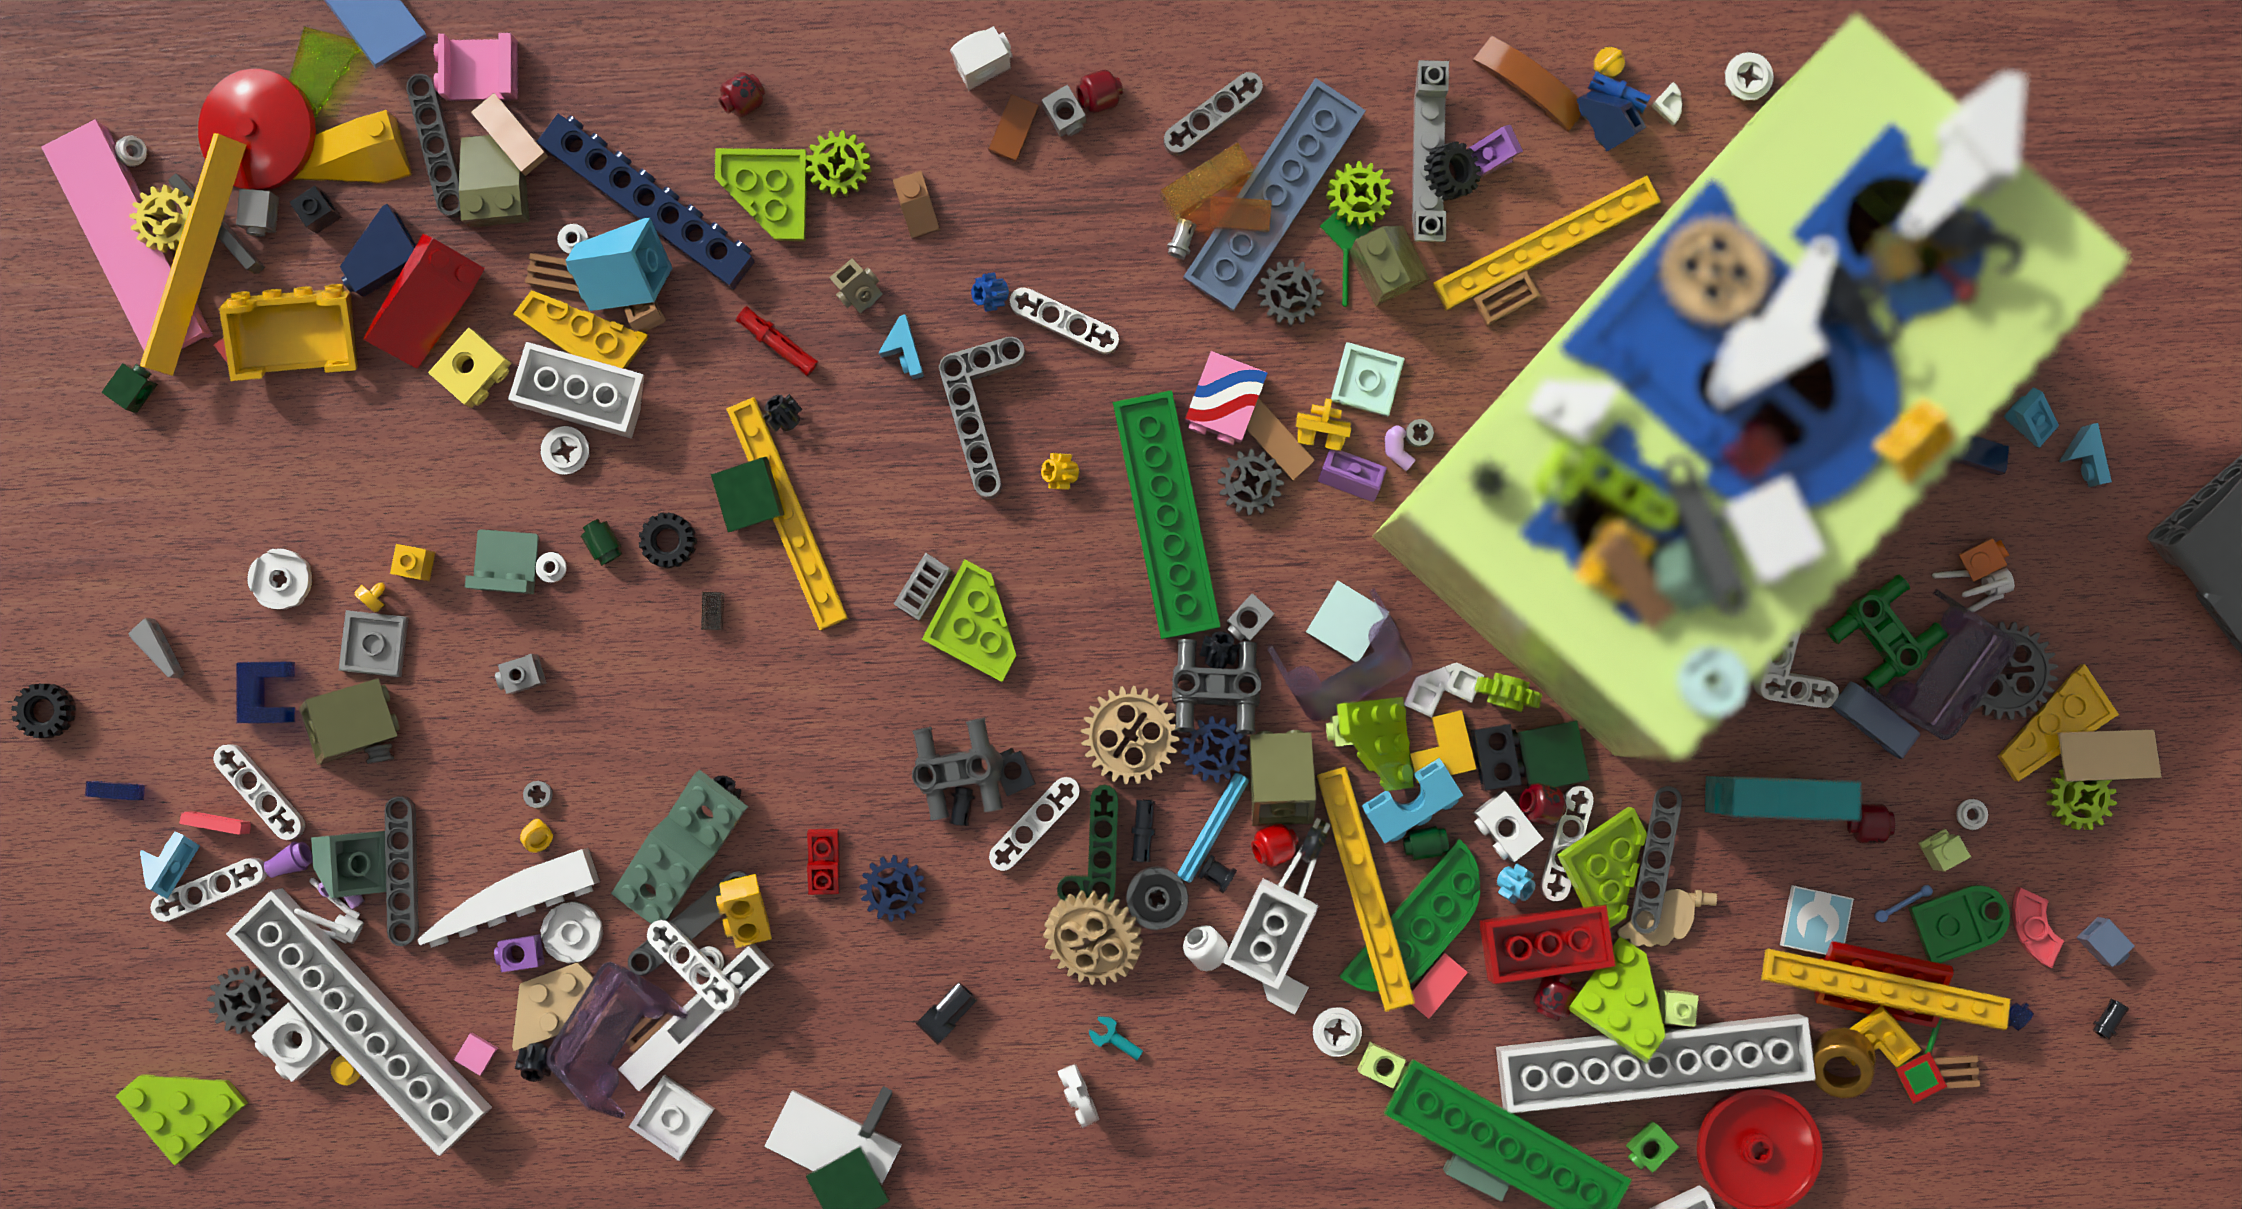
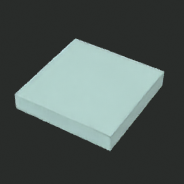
[1331,342,1405,417]
[1306,580,1389,664]

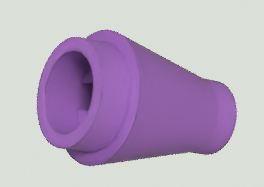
[264,842,313,878]

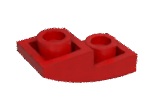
[807,829,840,895]

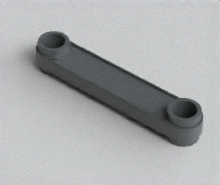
[1662,456,1748,614]
[628,871,749,976]

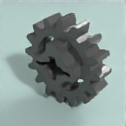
[1258,260,1324,327]
[1217,449,1284,516]
[207,966,278,1034]

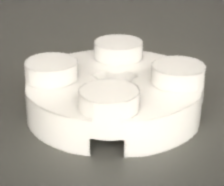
[248,549,312,610]
[1058,1064,1099,1128]

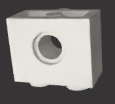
[950,26,1013,90]
[252,1002,335,1082]

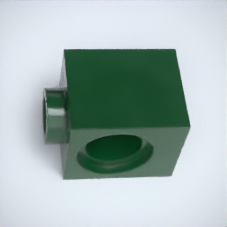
[101,363,158,413]

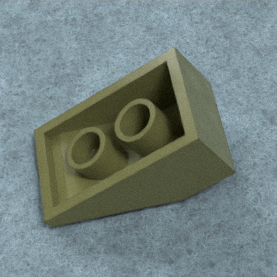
[459,135,530,228]

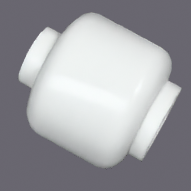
[1183,925,1228,971]

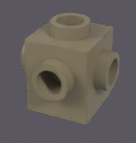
[829,258,883,313]

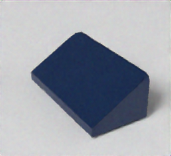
[1948,435,2009,475]

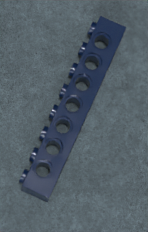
[536,113,755,290]

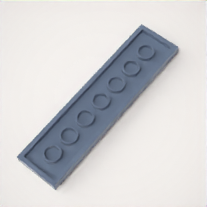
[1183,78,1366,311]

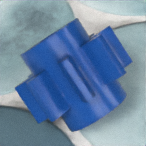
[971,272,1009,312]

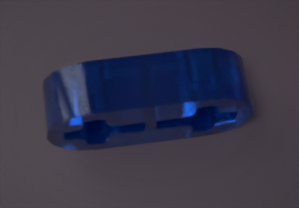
[85,781,145,800]

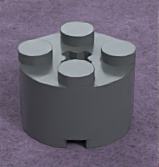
[1127,866,1188,930]

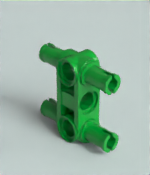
[1826,574,1948,692]

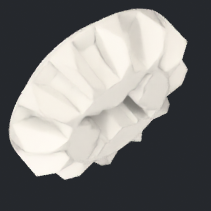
[1724,52,1773,101]
[541,426,590,475]
[1313,1007,1362,1057]

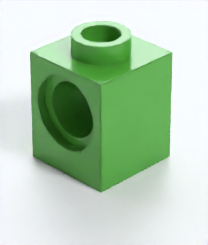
[1625,1120,1679,1173]

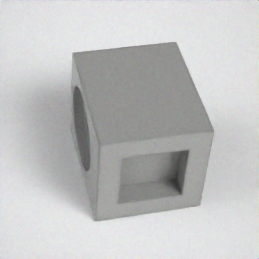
[1041,84,1086,137]
[236,189,279,237]
[1226,593,1275,641]

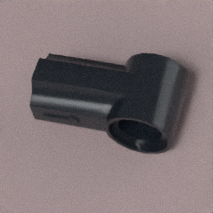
[916,982,977,1045]

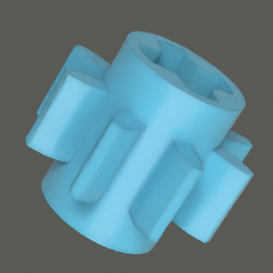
[1497,863,1535,904]

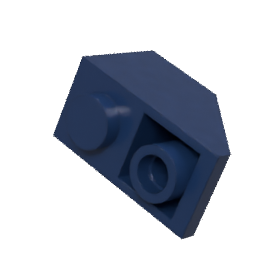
[1576,90,1646,151]

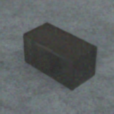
[701,592,724,631]

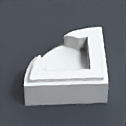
[1651,82,1682,126]

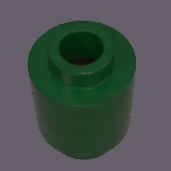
[581,519,622,566]
[1403,826,1449,861]

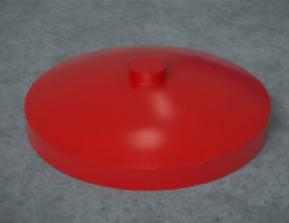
[198,69,316,191]
[1697,1087,1822,1209]

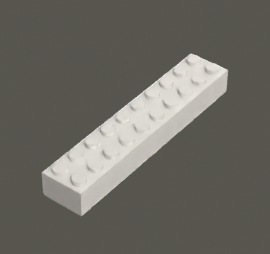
[226,888,492,1156]
[1496,1014,1815,1113]

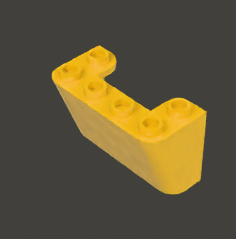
[219,284,358,381]

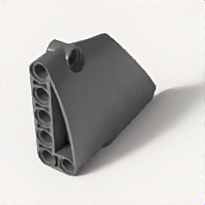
[2148,455,2242,654]

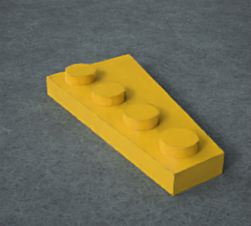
[513,290,649,369]
[1998,664,2119,781]

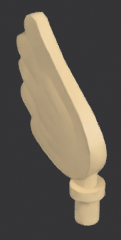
[1617,889,1717,947]

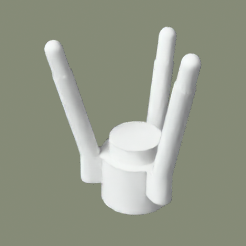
[1932,568,2015,618]
[294,878,364,944]

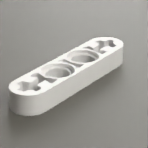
[1010,288,1119,354]
[213,744,305,840]
[989,777,1080,871]
[1540,786,1594,901]
[151,858,267,921]
[647,920,740,1011]

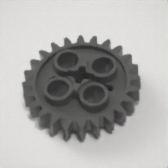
[1954,622,2058,720]

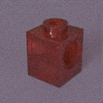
[1721,426,1785,480]

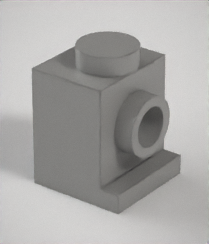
[495,654,547,694]

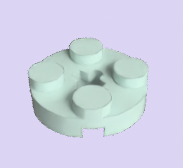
[1676,647,1748,715]

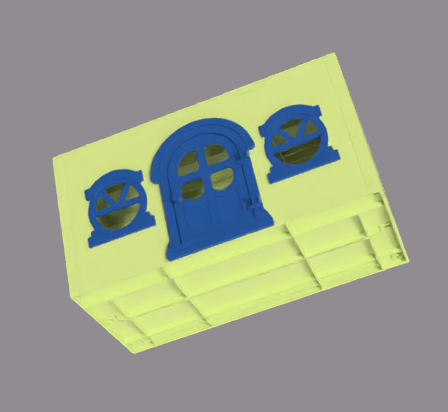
[1372,14,2130,759]

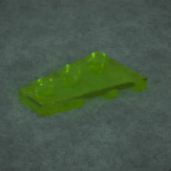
[289,26,361,118]

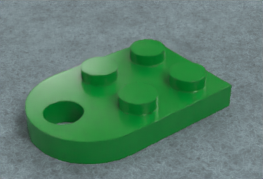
[1908,885,2010,963]

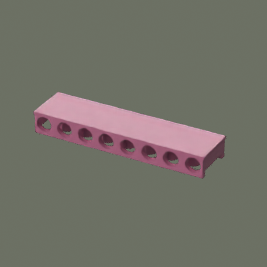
[41,119,213,351]

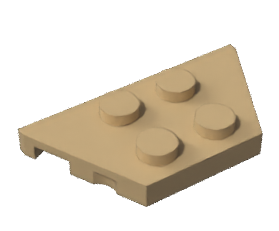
[512,962,626,1051]

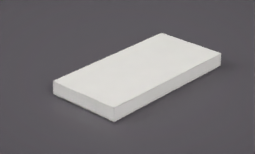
[764,1090,902,1184]

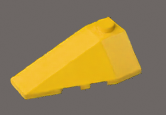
[293,110,412,183]

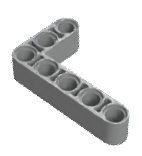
[939,337,1025,500]

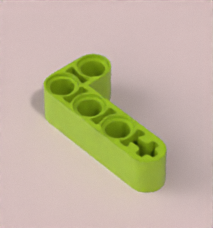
[1534,441,1676,528]

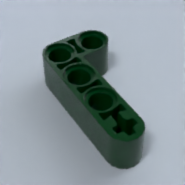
[1057,784,1118,902]

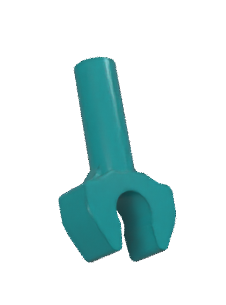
[1089,1016,1143,1060]

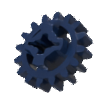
[1181,716,1247,782]
[859,855,927,922]

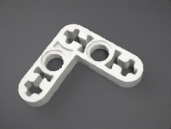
[1753,630,1839,708]

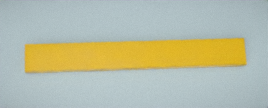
[140,133,246,376]
[1432,175,1661,311]
[726,397,848,631]
[1317,767,1415,1012]
[1761,949,2011,1030]

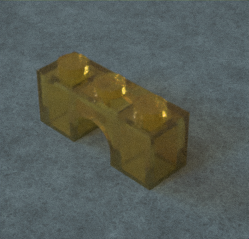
[1160,142,1254,222]
[1866,208,1983,286]

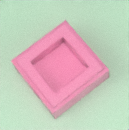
[454,1032,498,1076]

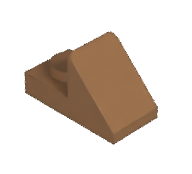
[893,171,940,239]
[623,299,666,333]

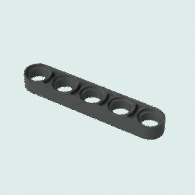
[406,74,461,218]
[1631,786,1682,934]
[384,796,419,946]

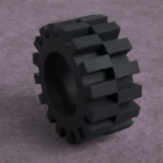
[1424,141,1481,200]
[639,512,697,568]
[11,683,76,738]

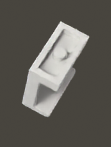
[1719,477,1826,585]

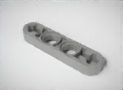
[1164,72,1263,156]

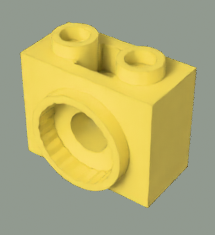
[428,327,512,408]

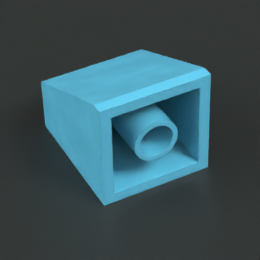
[566,218,673,311]

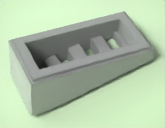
[894,553,952,620]
[128,618,185,678]

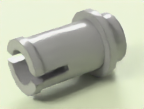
[1167,218,1197,259]

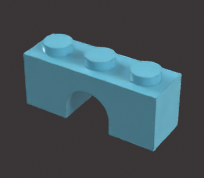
[1362,758,1463,843]

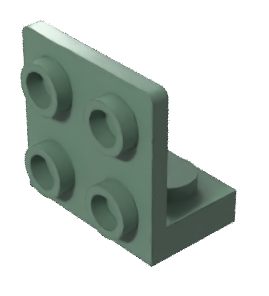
[465,529,539,594]

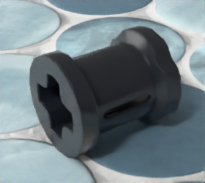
[1197,855,1237,893]

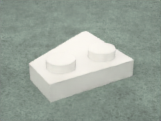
[1526,380,1620,442]

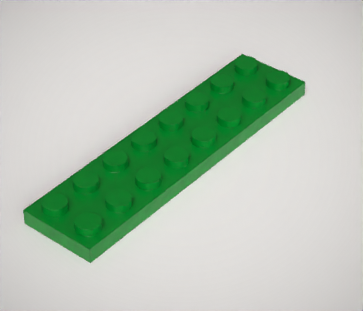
[1113,390,1220,639]
[1383,1058,1632,1209]

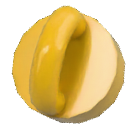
[1593,47,1625,78]
[354,582,385,612]
[520,819,553,853]

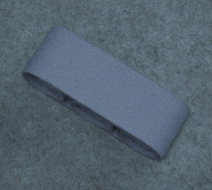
[1831,681,1921,760]

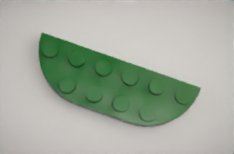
[1338,839,1480,992]

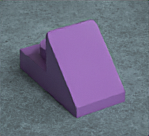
[1469,125,1523,177]

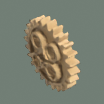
[1657,215,1772,327]
[1081,686,1179,784]
[1043,891,1143,985]

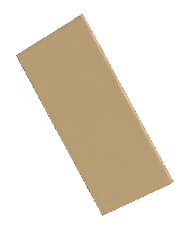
[2058,730,2162,782]

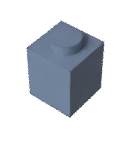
[2076,917,2134,967]

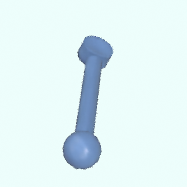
[1874,885,1933,922]

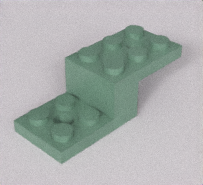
[611,770,748,924]

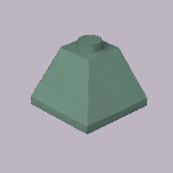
[311,831,386,898]

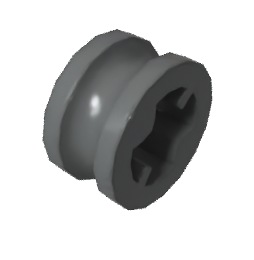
[364,744,395,764]

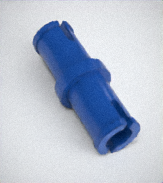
[1588,71,1651,114]

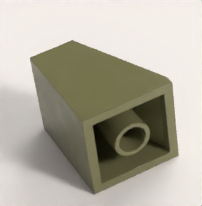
[1349,226,1430,306]
[299,679,400,765]
[1249,730,1316,826]

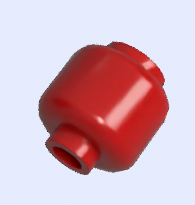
[1251,823,1299,868]

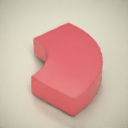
[2012,887,2064,969]

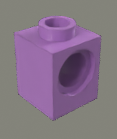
[494,934,545,972]

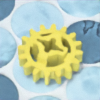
[129,185,193,253]

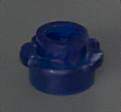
[2008,1002,2034,1031]

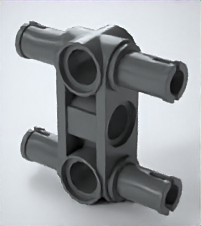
[1172,639,1261,735]
[912,718,1004,820]

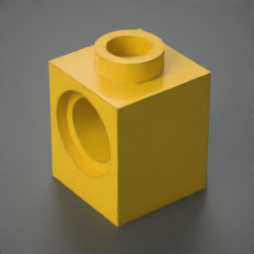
[390,544,435,582]

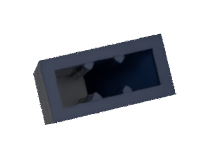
[340,204,416,297]

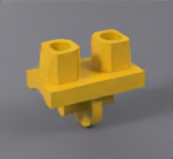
[1296,398,1351,451]

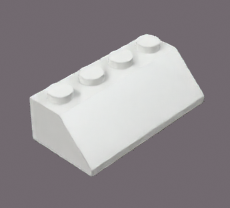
[508,342,644,439]

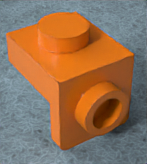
[1959,536,2009,582]

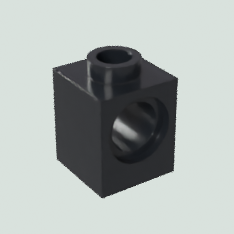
[290,185,342,234]
[1000,748,1036,797]

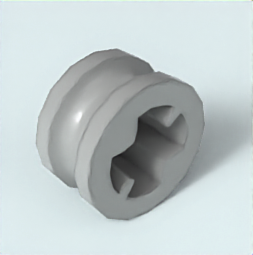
[1406,419,1434,448]
[523,781,553,809]

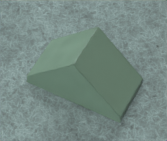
[1655,538,1716,613]

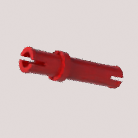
[735,306,819,376]

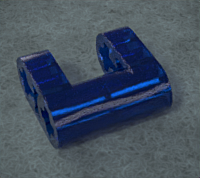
[236,661,295,724]

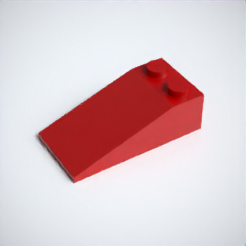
[363,234,485,369]
[1479,905,1615,984]

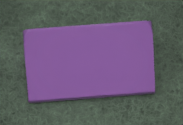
[1318,449,1387,502]

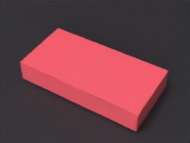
[179,811,252,835]
[1411,952,1468,1019]

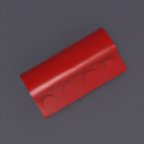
[1814,941,1954,1028]

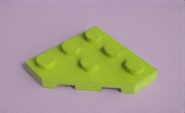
[715,148,807,241]
[922,559,1017,682]
[1337,697,1414,791]
[1557,807,1647,928]
[1569,936,1666,1063]
[115,1074,248,1166]

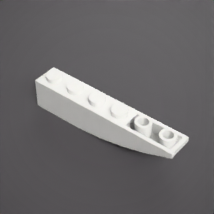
[418,848,600,948]
[618,944,774,1091]

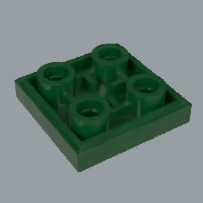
[711,457,785,533]
[1517,720,1590,787]
[806,1146,890,1209]

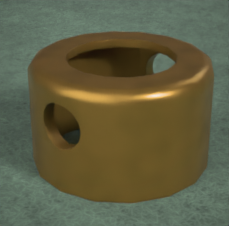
[1812,1028,1876,1099]

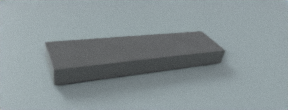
[168,173,266,274]

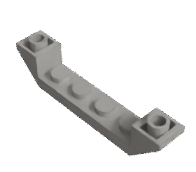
[1412,60,1449,242]

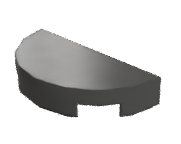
[858,1086,893,1139]

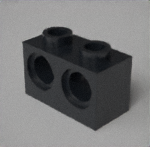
[1471,724,1525,790]

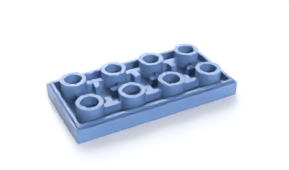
[324,0,426,68]

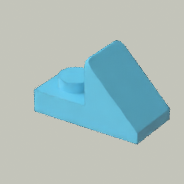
[879,315,924,380]
[2004,387,2059,448]
[2059,423,2112,487]
[140,832,200,899]

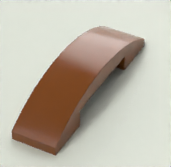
[1473,36,1581,132]

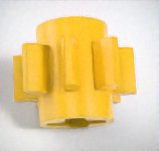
[1041,453,1079,490]

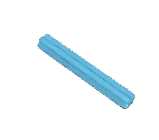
[1178,773,1249,883]

